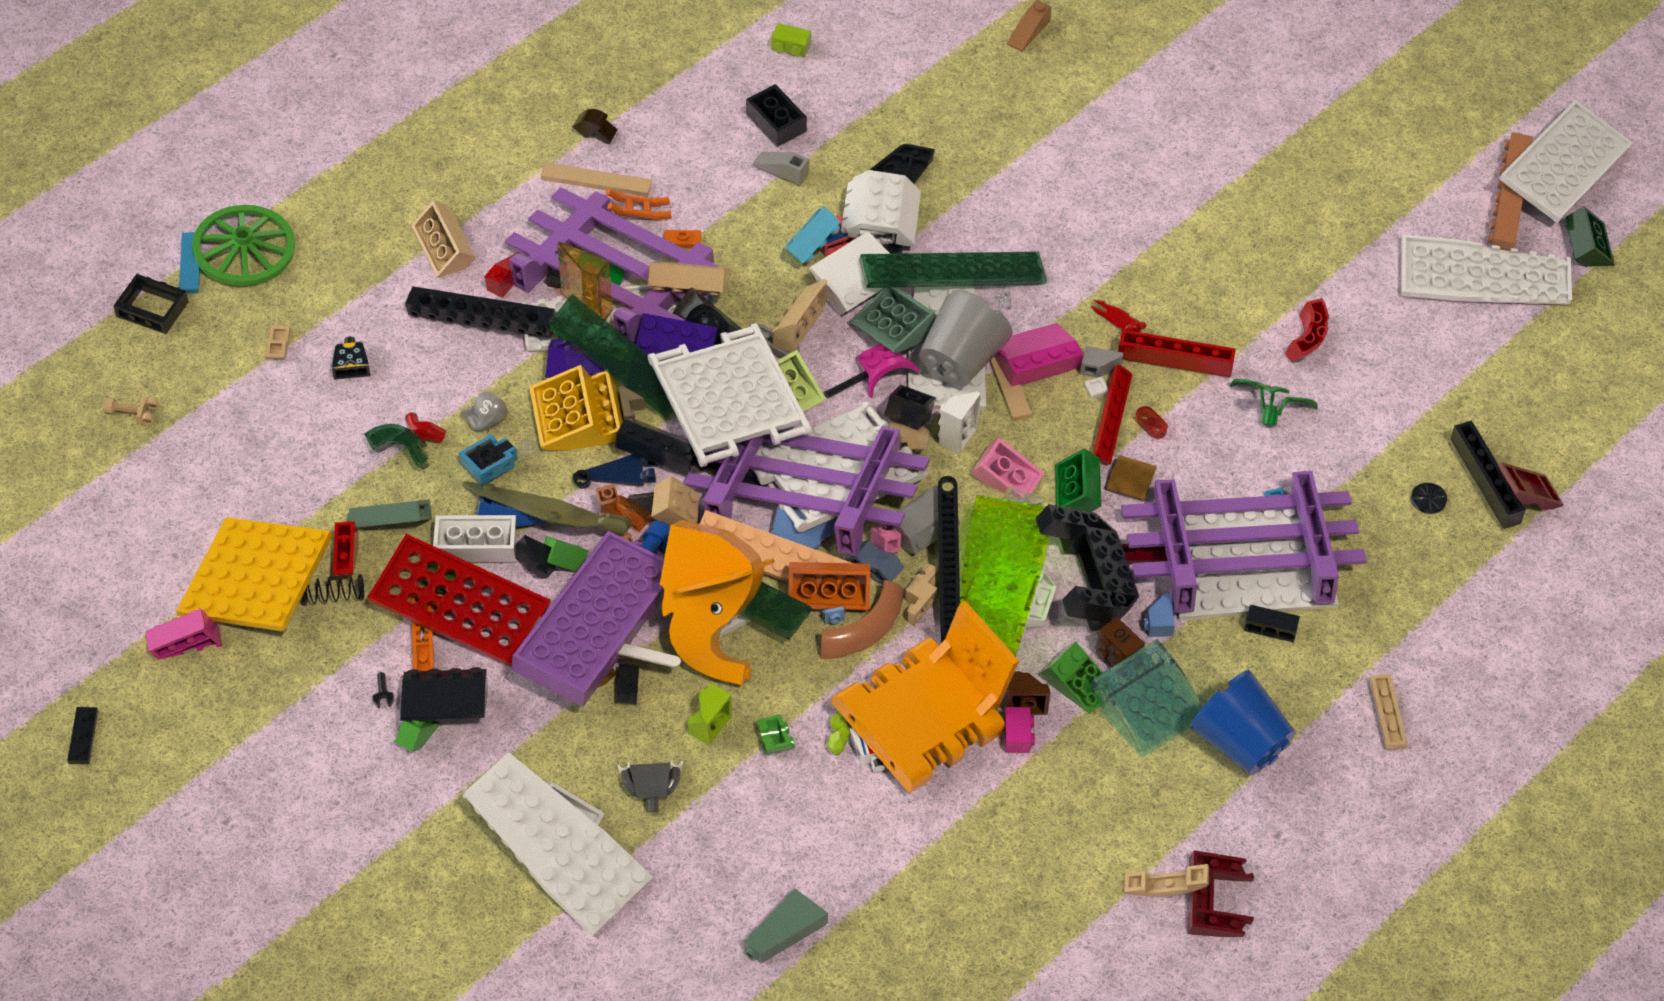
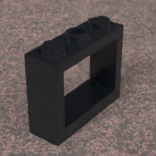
[113,273,189,334]

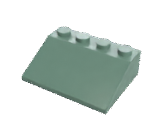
[849,283,936,354]

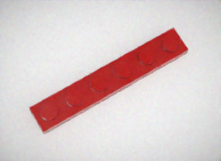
[1092,364,1133,466]

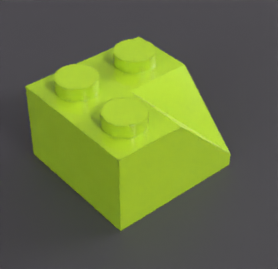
[687,683,732,745]

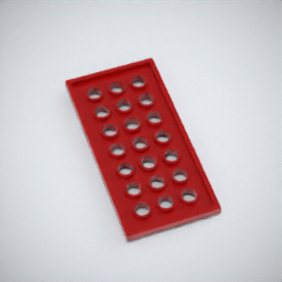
[367,533,551,667]

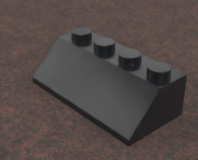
[615,417,697,475]

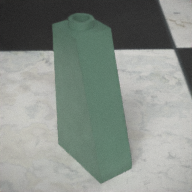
[348,499,432,528]
[744,889,828,964]

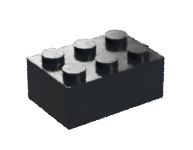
[746,84,807,147]

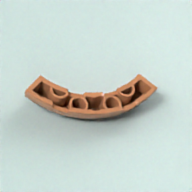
[821,580,904,659]

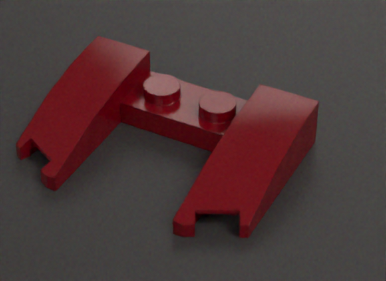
[1188,850,1254,937]

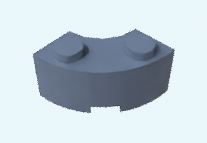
[844,540,904,584]

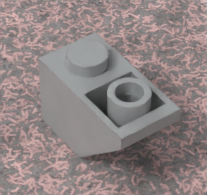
[1080,346,1123,378]

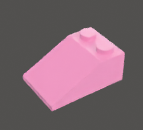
[971,437,1044,502]

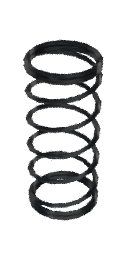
[302,574,364,605]

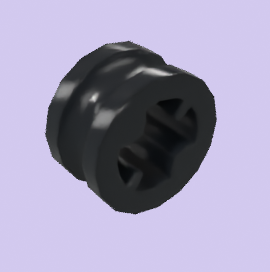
[573,470,592,489]

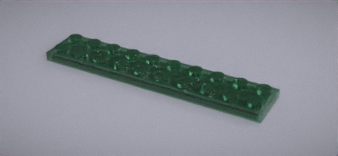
[859,251,1047,288]

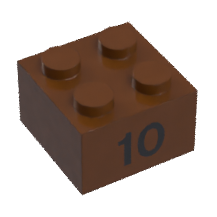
[1096,617,1145,678]

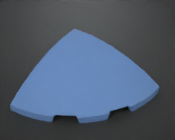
[773,504,837,550]

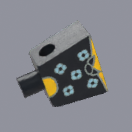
[332,336,371,380]

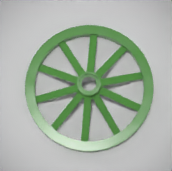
[192,205,295,286]

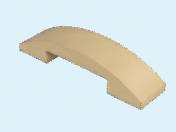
[1124,864,1209,897]

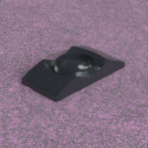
[673,287,749,345]

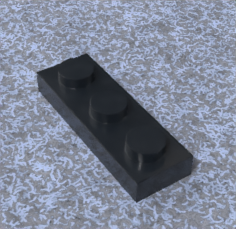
[67,707,99,764]

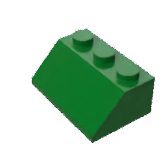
[1055,448,1102,512]

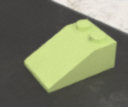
[777,350,826,412]

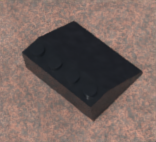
[400,667,488,721]

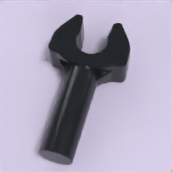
[373,672,394,708]

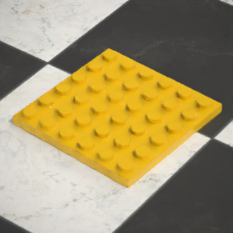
[176,517,333,632]

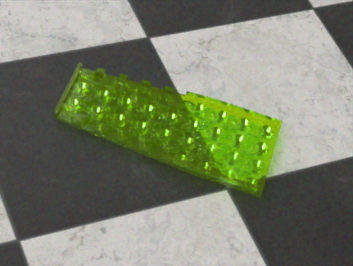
[960,495,1050,657]

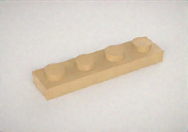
[1369,674,1408,750]

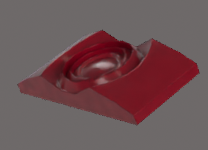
[1498,462,1564,510]

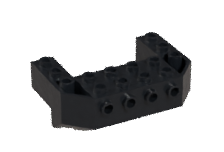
[1035,504,1139,631]

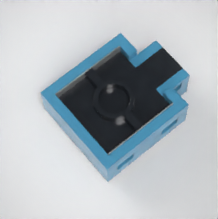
[459,434,518,485]

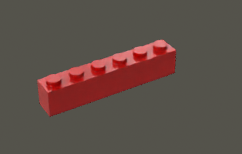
[1118,329,1236,377]

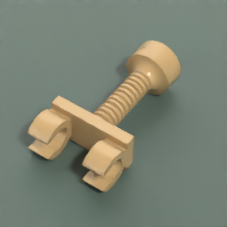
[104,396,159,426]

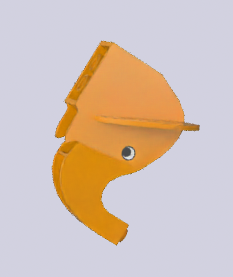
[660,520,775,685]

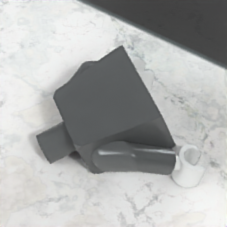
[618,760,683,812]

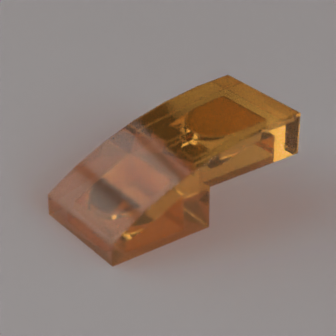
[607,495,652,532]

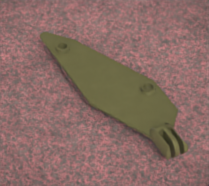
[463,481,632,535]

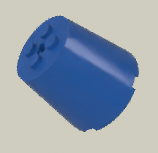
[1190,670,1296,775]

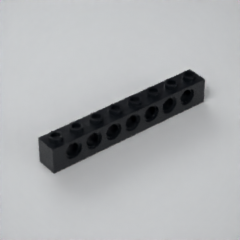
[405,286,558,338]

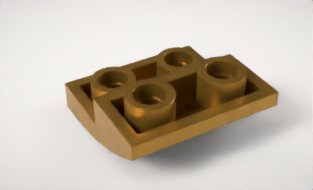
[1107,455,1157,501]

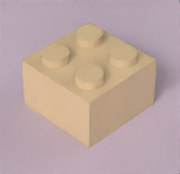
[651,476,700,525]

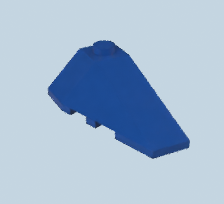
[476,496,547,527]

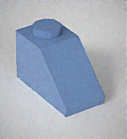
[1143,592,1175,637]

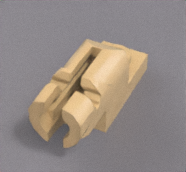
[906,563,939,626]

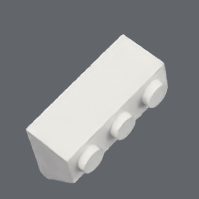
[938,392,981,454]

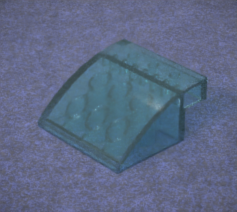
[1092,639,1202,758]

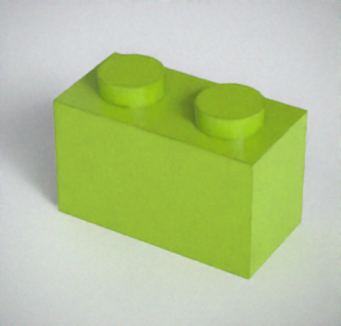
[771,23,811,57]

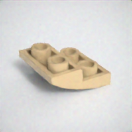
[889,421,930,451]

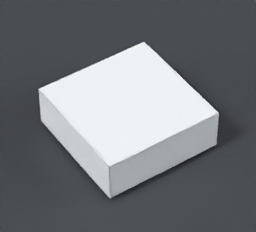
[1084,377,1108,399]

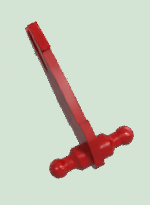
[1091,299,1146,332]

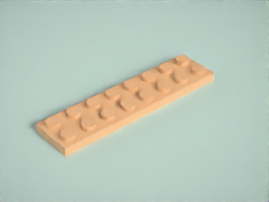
[700,510,851,583]

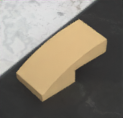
[265,325,291,359]

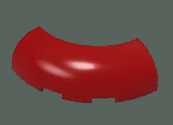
[1285,298,1329,361]

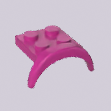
[856,343,920,398]

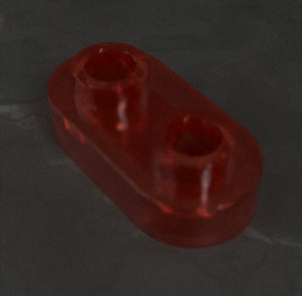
[1135,406,1168,439]

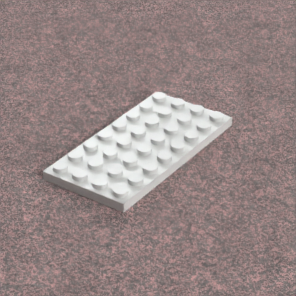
[1499,100,1633,223]

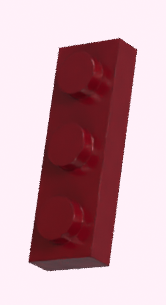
[1122,544,1167,565]

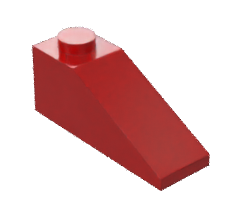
[484,252,527,298]
[333,521,359,576]

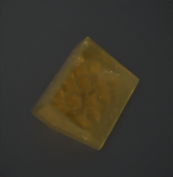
[557,241,613,326]

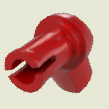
[405,412,446,443]

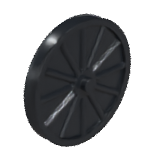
[1411,483,1447,514]

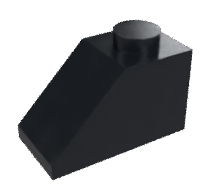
[515,535,556,579]

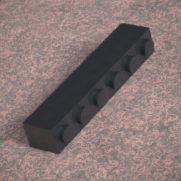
[1450,420,1526,529]

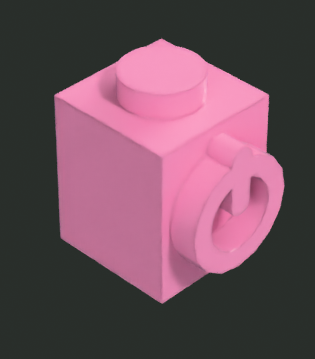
[870,523,902,553]

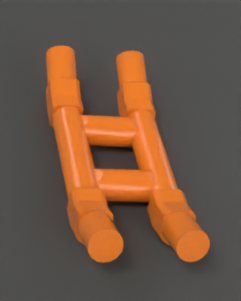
[606,188,672,221]

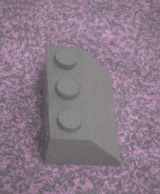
[895,485,960,555]

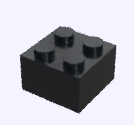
[884,385,937,429]

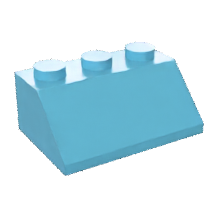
[784,207,841,264]

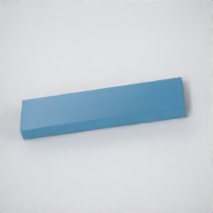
[179,232,200,294]

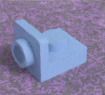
[821,606,845,624]

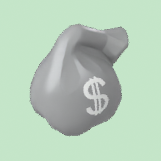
[461,391,508,431]

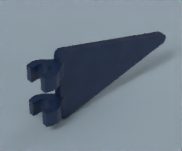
[573,455,656,486]

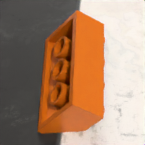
[788,562,870,610]

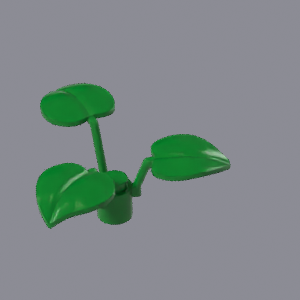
[1230,378,1318,426]

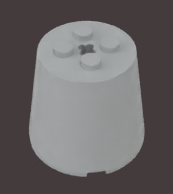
[919,290,1013,387]

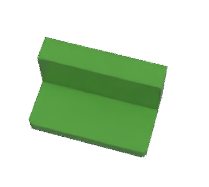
[544,536,589,572]

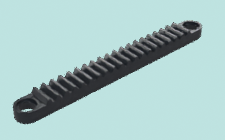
[938,476,960,643]

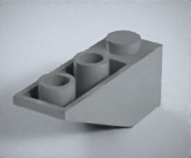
[753,152,809,185]

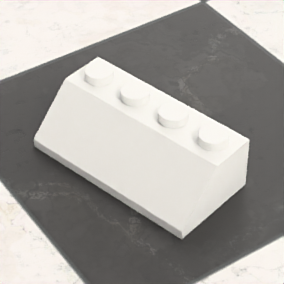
[433,515,516,562]

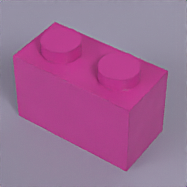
[1004,707,1035,753]

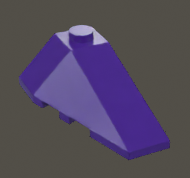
[545,339,627,378]

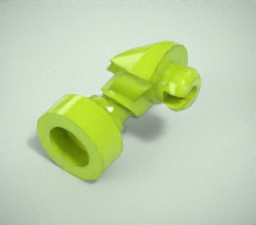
[827,712,851,755]

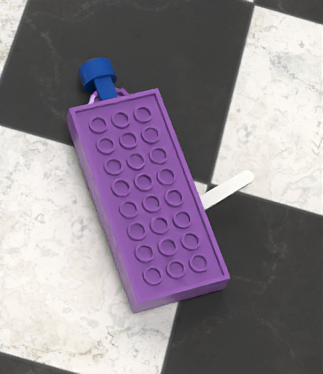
[512,521,681,707]

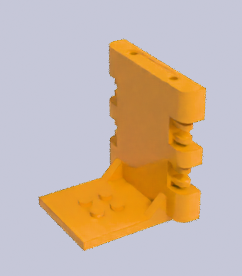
[831,601,1019,794]

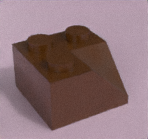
[1005,671,1050,715]

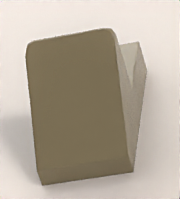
[618,386,645,419]

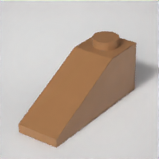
[1007,0,1052,52]

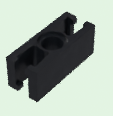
[1244,604,1300,643]

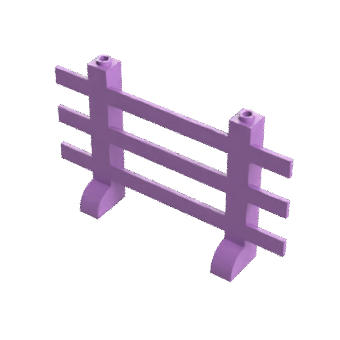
[505,187,731,347]
[684,426,930,557]
[1121,471,1367,613]

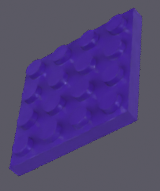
[627,313,718,396]

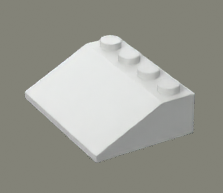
[809,231,905,316]

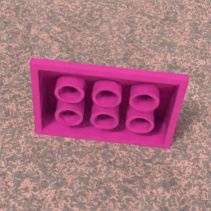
[994,323,1084,387]

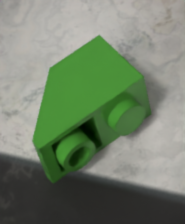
[395,720,440,751]

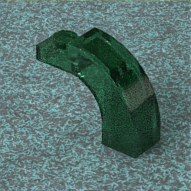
[364,424,430,469]

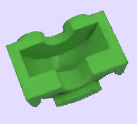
[757,714,795,754]

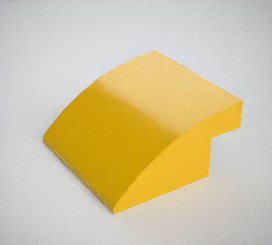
[529,365,624,450]

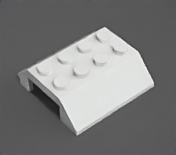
[841,170,921,247]

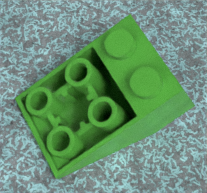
[1040,642,1116,714]

